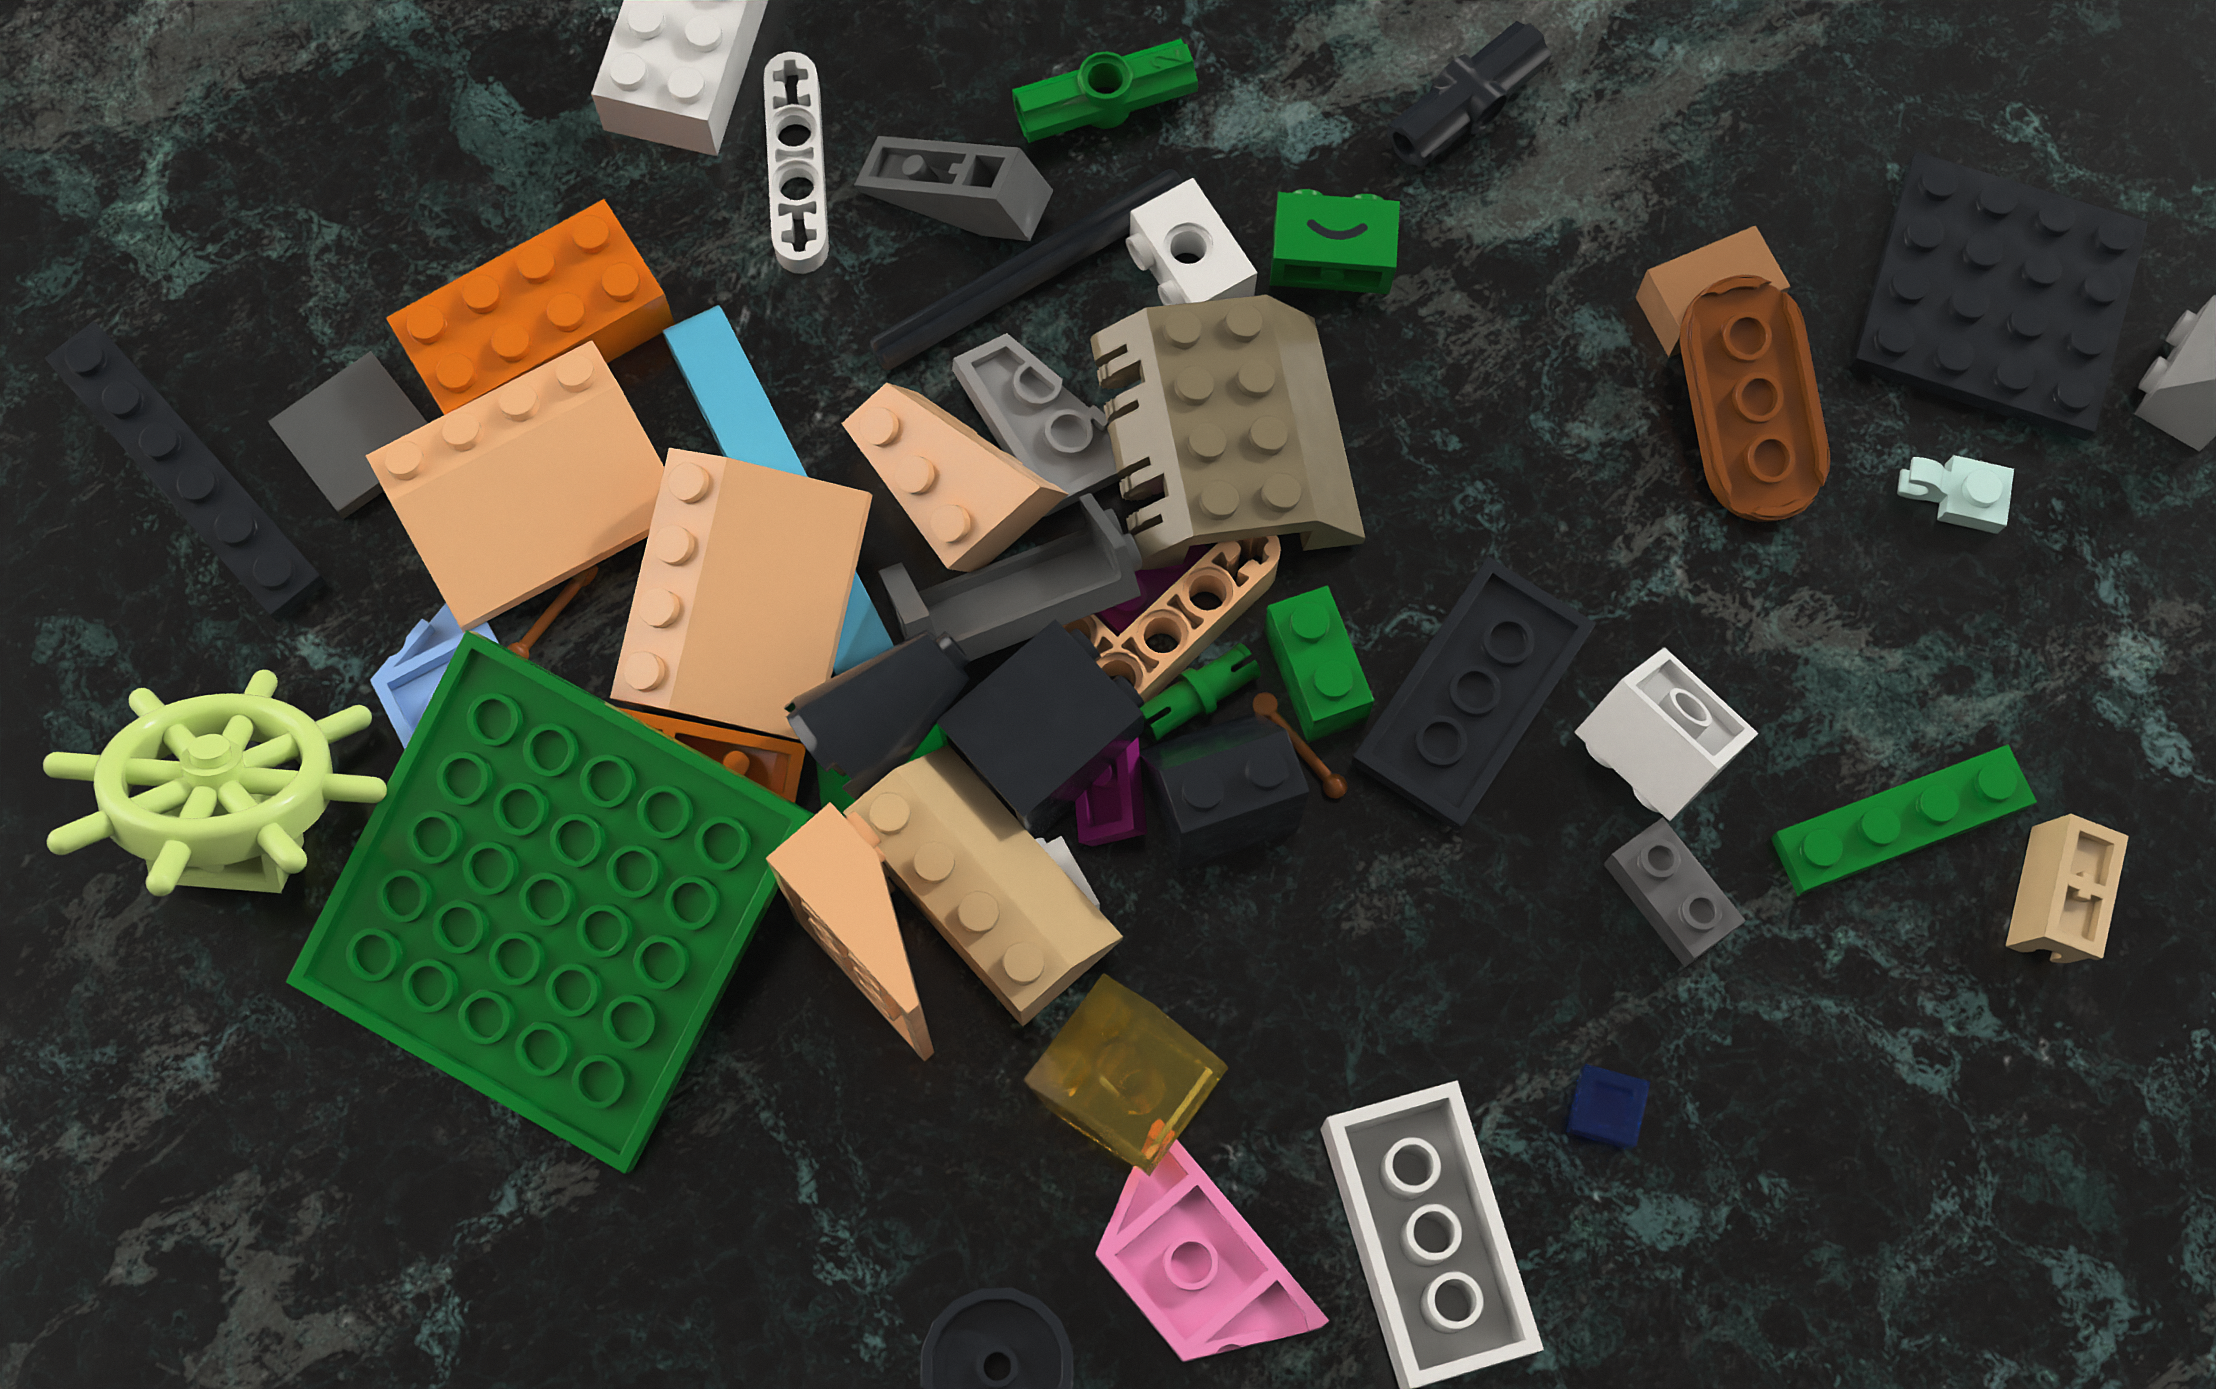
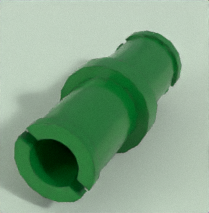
[1140,643,1261,743]

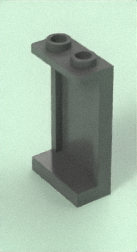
[878,493,1143,661]

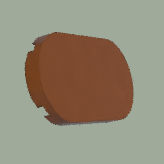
[1680,274,1830,522]

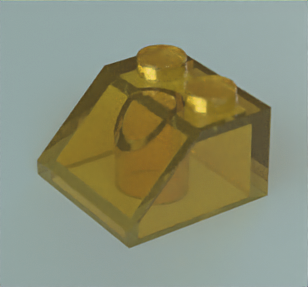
[1024,973,1228,1177]

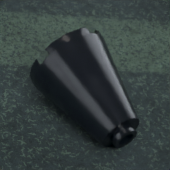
[784,629,971,801]

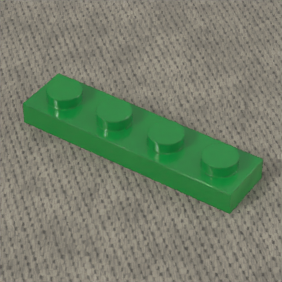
[1771,744,2037,896]

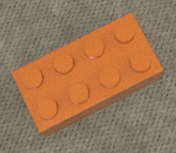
[386,199,675,415]

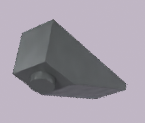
[854,136,1053,241]

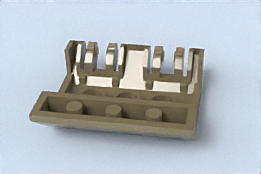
[1090,295,1365,570]

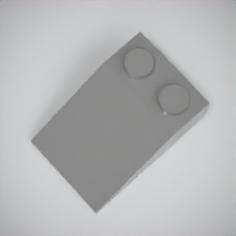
[2134,295,2216,452]

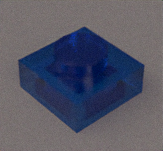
[1566,1064,1650,1150]

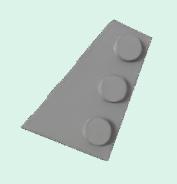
[952,333,1121,517]

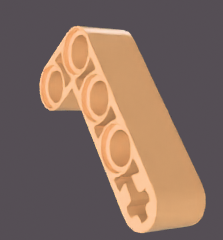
[1062,535,1281,703]

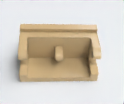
[2006,814,2129,963]

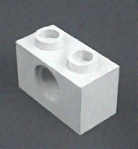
[1126,178,1257,306]

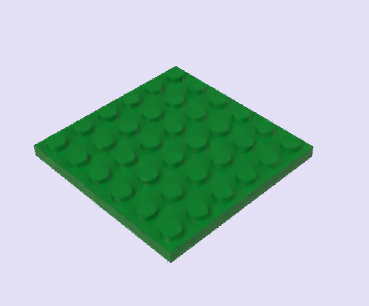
[286,630,816,1174]

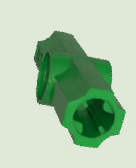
[1012,39,1198,142]

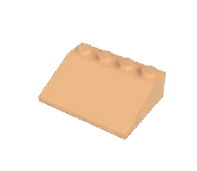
[366,340,664,633]
[610,448,873,741]
[766,802,934,1061]

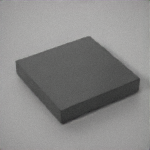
[268,351,428,519]

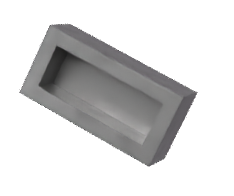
[1604,817,1745,967]

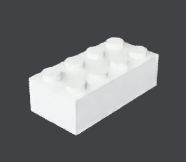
[591,0,768,156]
[1321,1081,1544,1389]

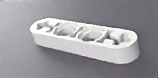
[764,52,829,274]

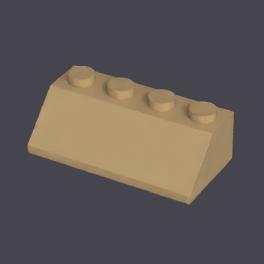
[843,745,1123,1027]

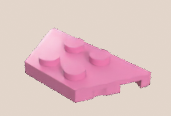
[1095,1118,1329,1362]

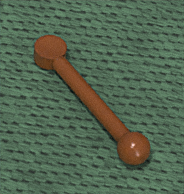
[506,565,598,660]
[1252,692,1348,798]

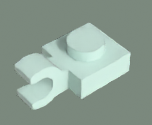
[1897,455,2014,534]

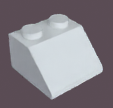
[1575,647,1758,821]

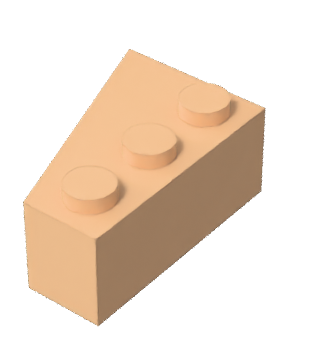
[841,383,1069,573]

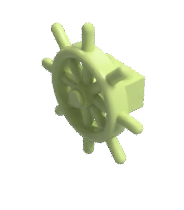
[43,670,387,896]

